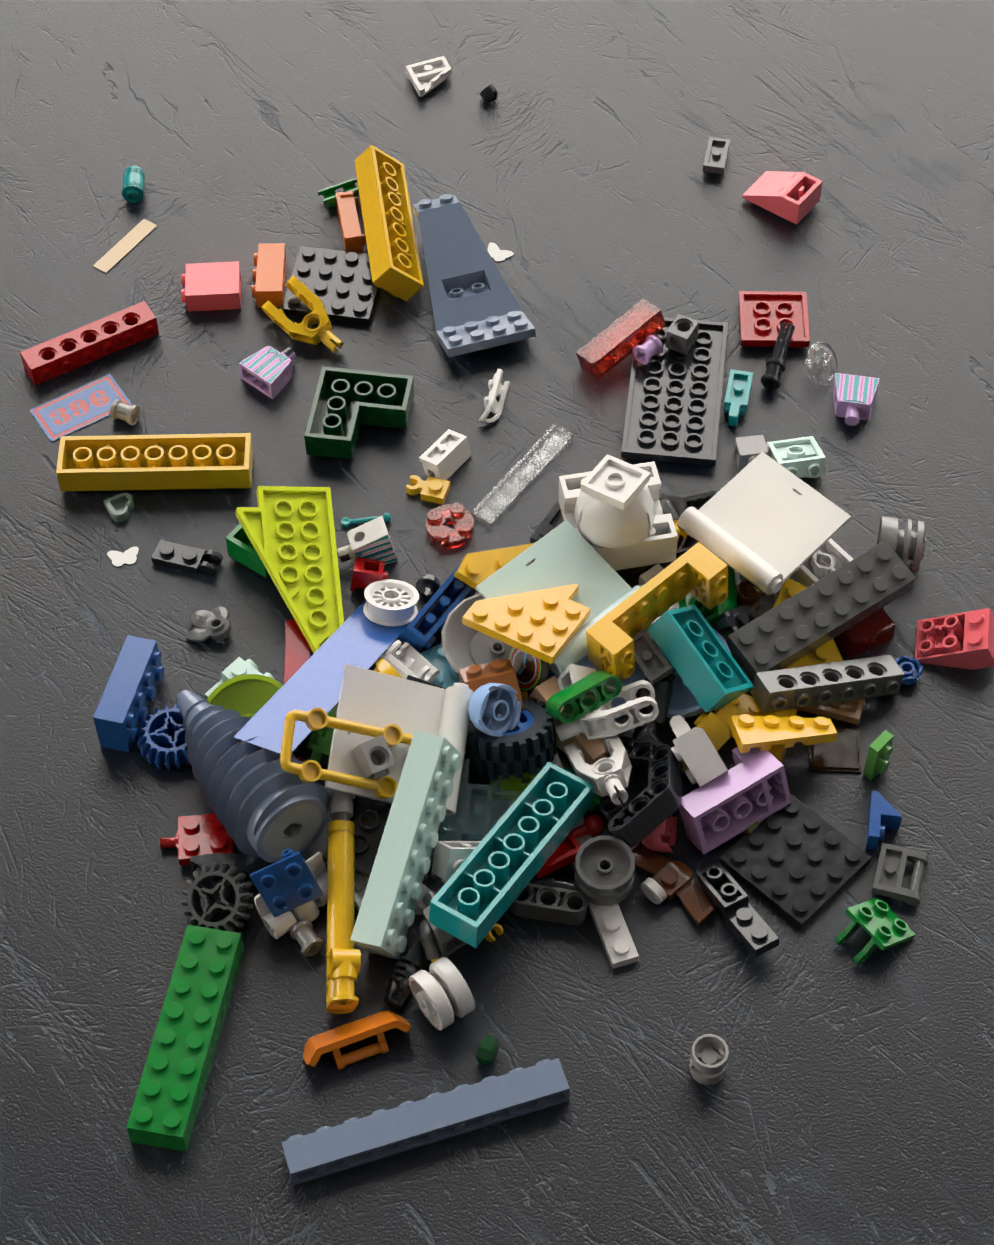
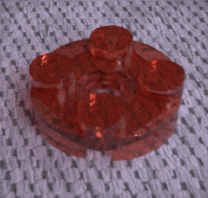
[426,503,474,548]

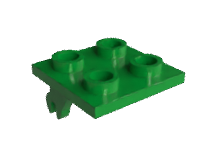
[835,897,916,965]

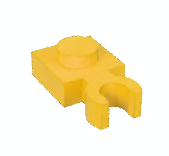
[406,475,451,505]

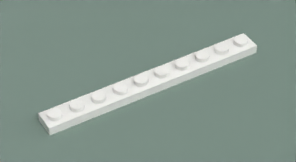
[536,753,639,969]

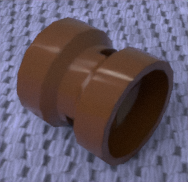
[737,579,762,610]

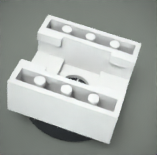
[558,461,678,581]

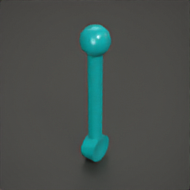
[341,513,391,528]

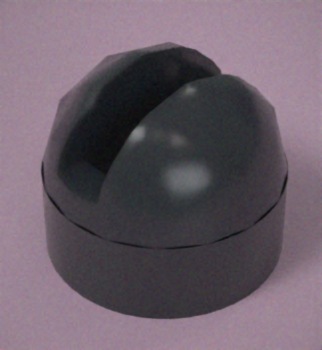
[480,84,498,102]

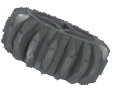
[181,862,255,932]

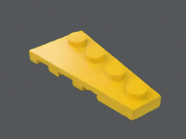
[728,714,837,753]

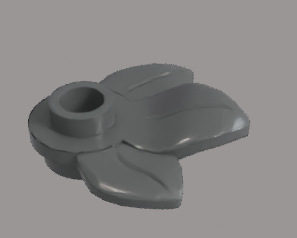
[186,606,231,642]

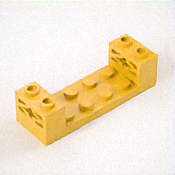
[586,542,728,681]

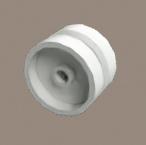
[408,957,475,1031]

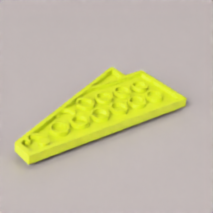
[235,486,344,653]

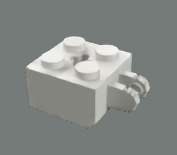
[669,715,728,787]

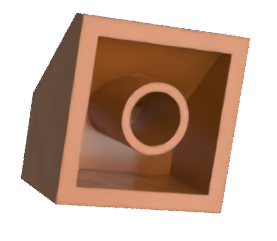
[459,659,524,712]

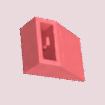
[742,171,823,225]
[915,608,994,670]

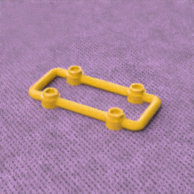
[280,707,413,799]

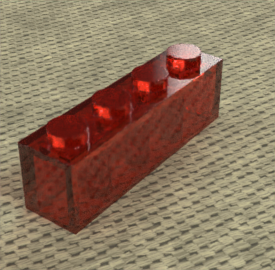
[576,298,666,380]

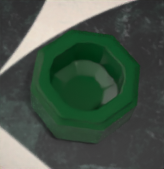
[476,1035,499,1066]

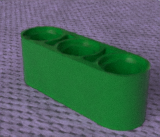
[545,670,622,724]

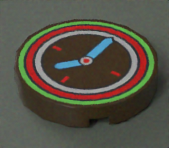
[508,647,549,692]

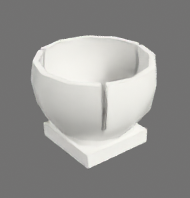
[574,454,656,549]

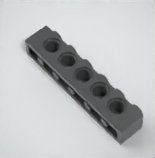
[750,655,905,713]

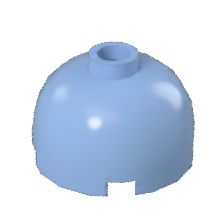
[468,683,521,737]

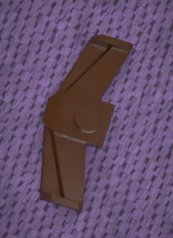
[631,843,717,928]

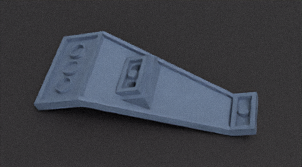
[412,194,536,357]

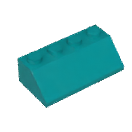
[647,605,754,713]

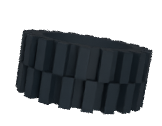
[465,696,557,779]

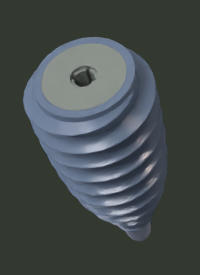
[176,690,330,863]

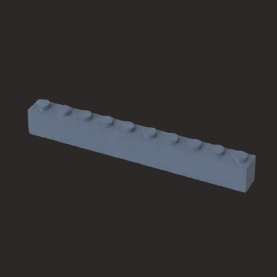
[282,1058,570,1186]

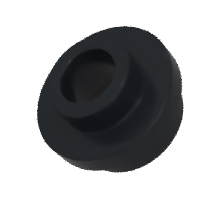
[416,574,440,598]

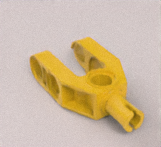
[261,276,344,353]

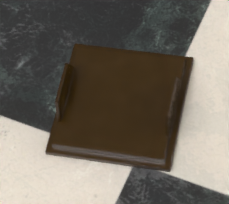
[808,728,862,773]

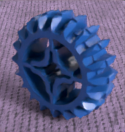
[137,704,190,770]

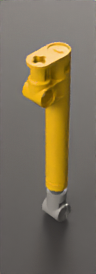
[326,788,361,1014]

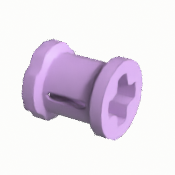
[633,335,663,364]

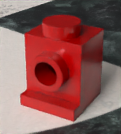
[350,557,388,591]

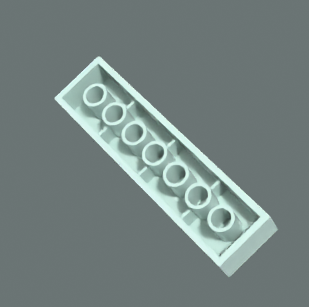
[350,731,461,960]

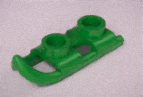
[317,178,359,207]

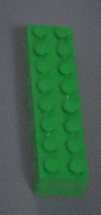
[126,925,244,1152]

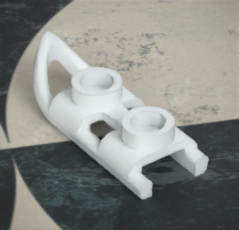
[479,369,510,423]

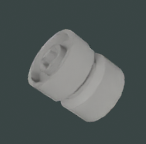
[689,1034,729,1085]

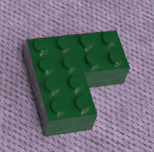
[304,366,415,459]

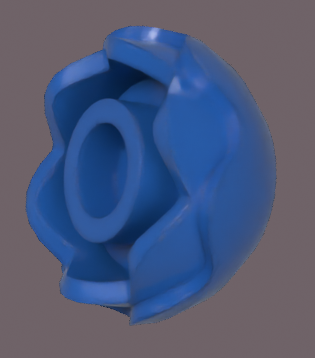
[895,656,923,685]

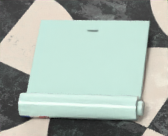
[475,520,641,676]

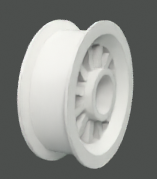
[363,579,419,626]

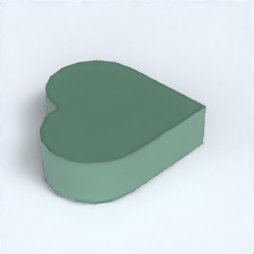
[104,493,134,522]

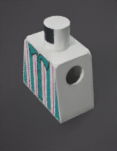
[337,516,398,564]

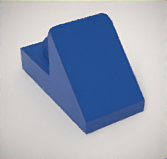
[865,791,902,851]

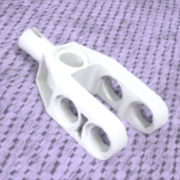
[556,680,659,742]
[564,735,632,805]

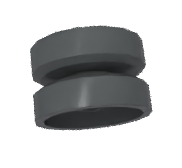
[575,836,635,906]

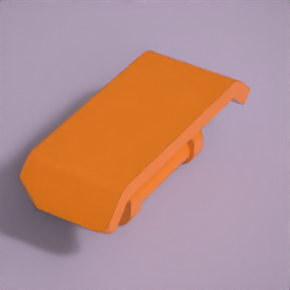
[302,1010,412,1070]

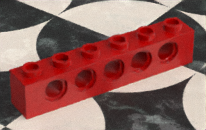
[20,301,159,385]

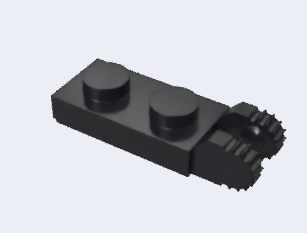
[151,540,223,576]

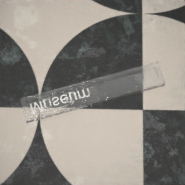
[471,424,573,528]

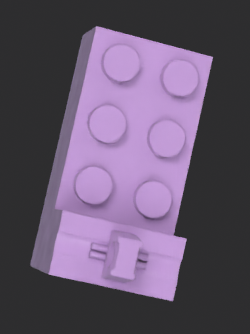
[679,747,792,854]

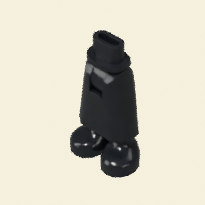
[617,667,676,744]

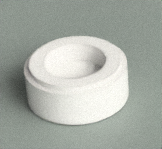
[641,877,667,904]

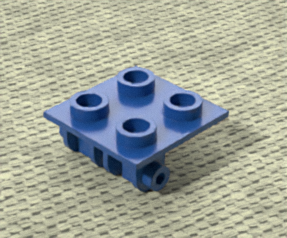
[250,848,324,918]

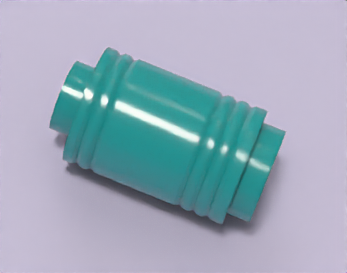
[122,166,145,203]

